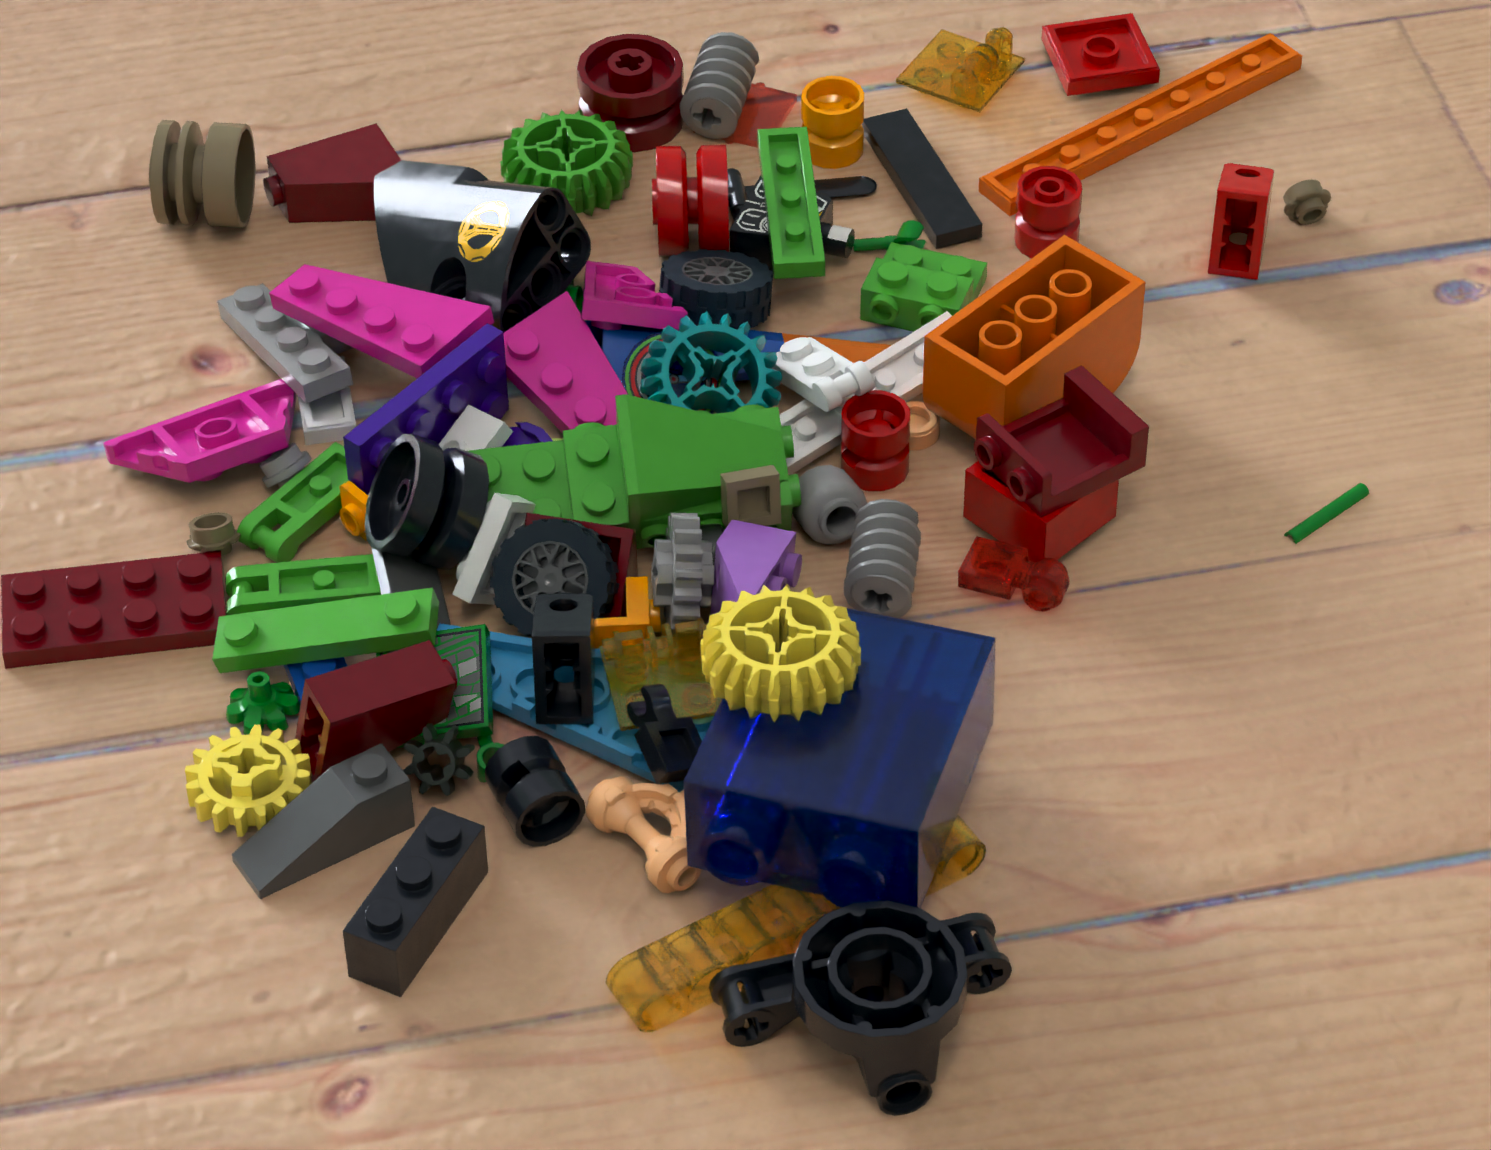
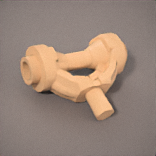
[586,774,717,893]

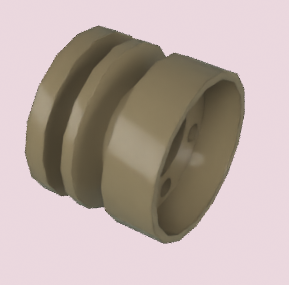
[149,120,256,228]

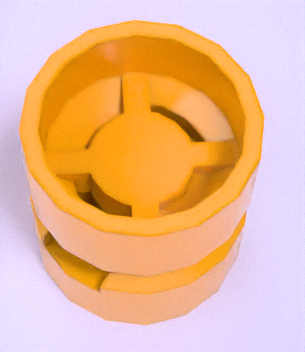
[801,76,864,169]

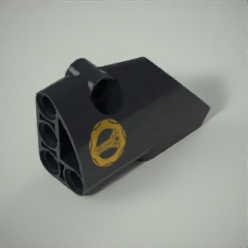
[374,160,591,333]

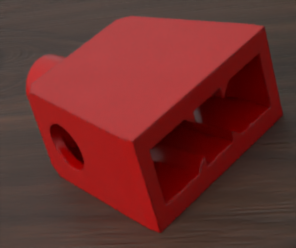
[1208,163,1274,280]

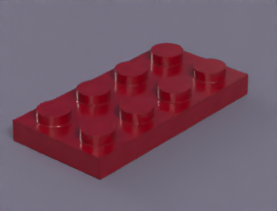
[1,551,226,669]

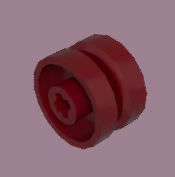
[577,34,684,153]

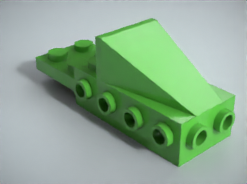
[468,394,801,551]

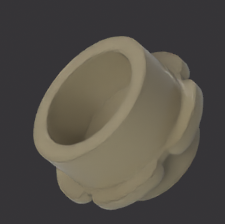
[1283,179,1331,225]
[187,512,241,556]

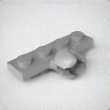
[217,283,353,403]

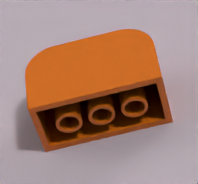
[923,235,1146,439]

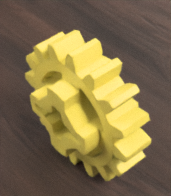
[185,725,312,837]

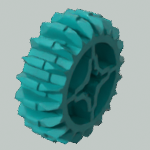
[639,311,782,413]

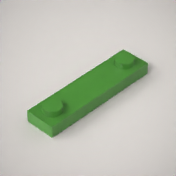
[757,127,825,279]
[212,587,439,673]

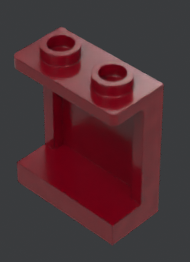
[974,365,1149,518]

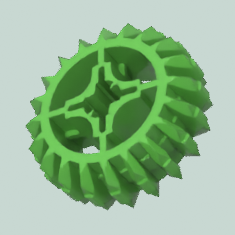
[500,109,633,216]

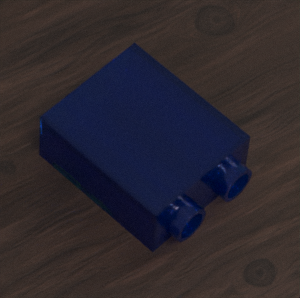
[684,608,996,908]

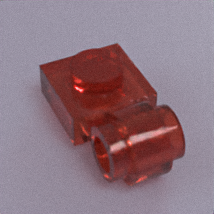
[958,536,1070,612]

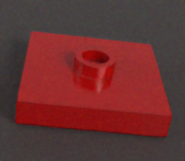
[1041,13,1160,96]

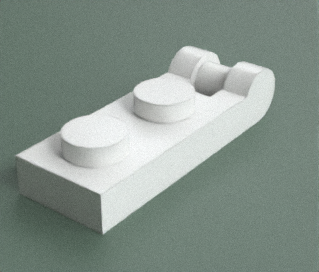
[771,337,875,412]

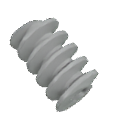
[680,32,759,139]
[844,499,921,621]

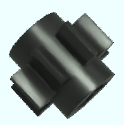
[403,723,475,796]

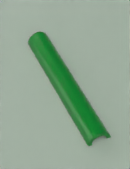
[1284,483,1369,544]

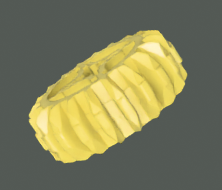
[700,584,861,723]

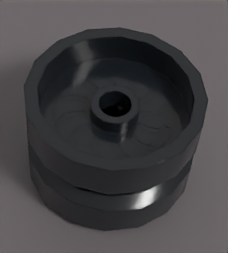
[364,434,489,570]

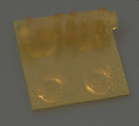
[896,27,1025,113]
[599,618,733,731]

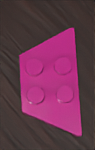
[103,379,297,483]

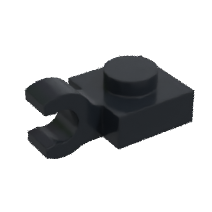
[627,684,714,784]

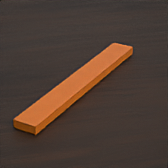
[979,33,1302,216]

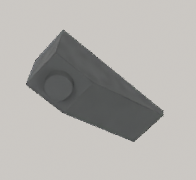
[232,743,415,899]

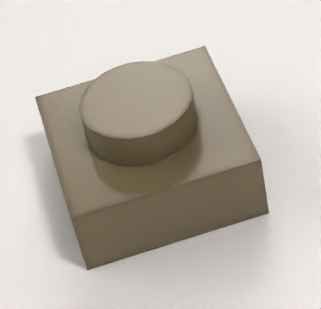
[720,465,782,528]

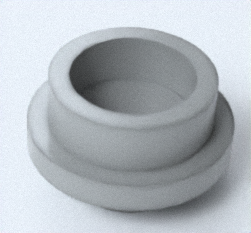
[259,443,311,488]

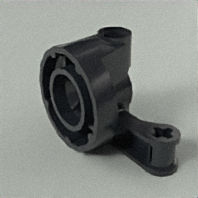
[709,900,1012,1116]

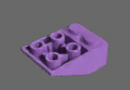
[710,519,802,615]

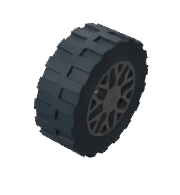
[659,249,773,330]
[490,518,619,637]

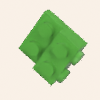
[860,242,987,332]

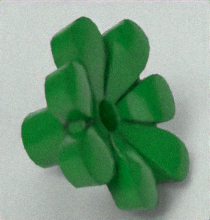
[226,671,300,735]

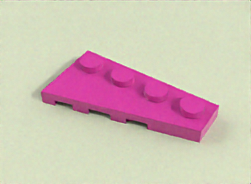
[269,264,494,378]

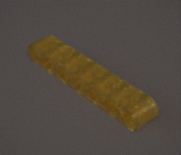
[605,804,986,1032]

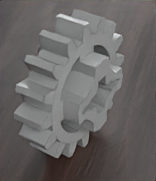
[651,513,714,634]

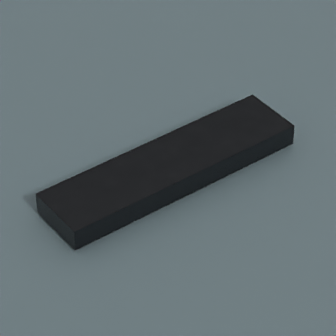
[862,108,982,249]

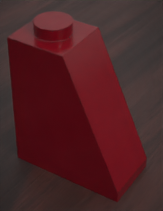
[263,123,402,223]
[295,640,457,783]

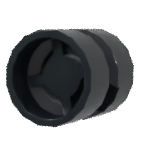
[485,736,585,847]

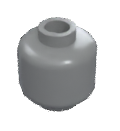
[792,465,867,545]

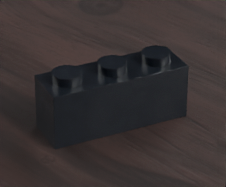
[343,806,488,997]

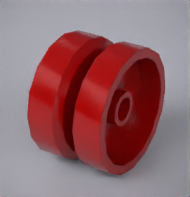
[652,145,729,257]

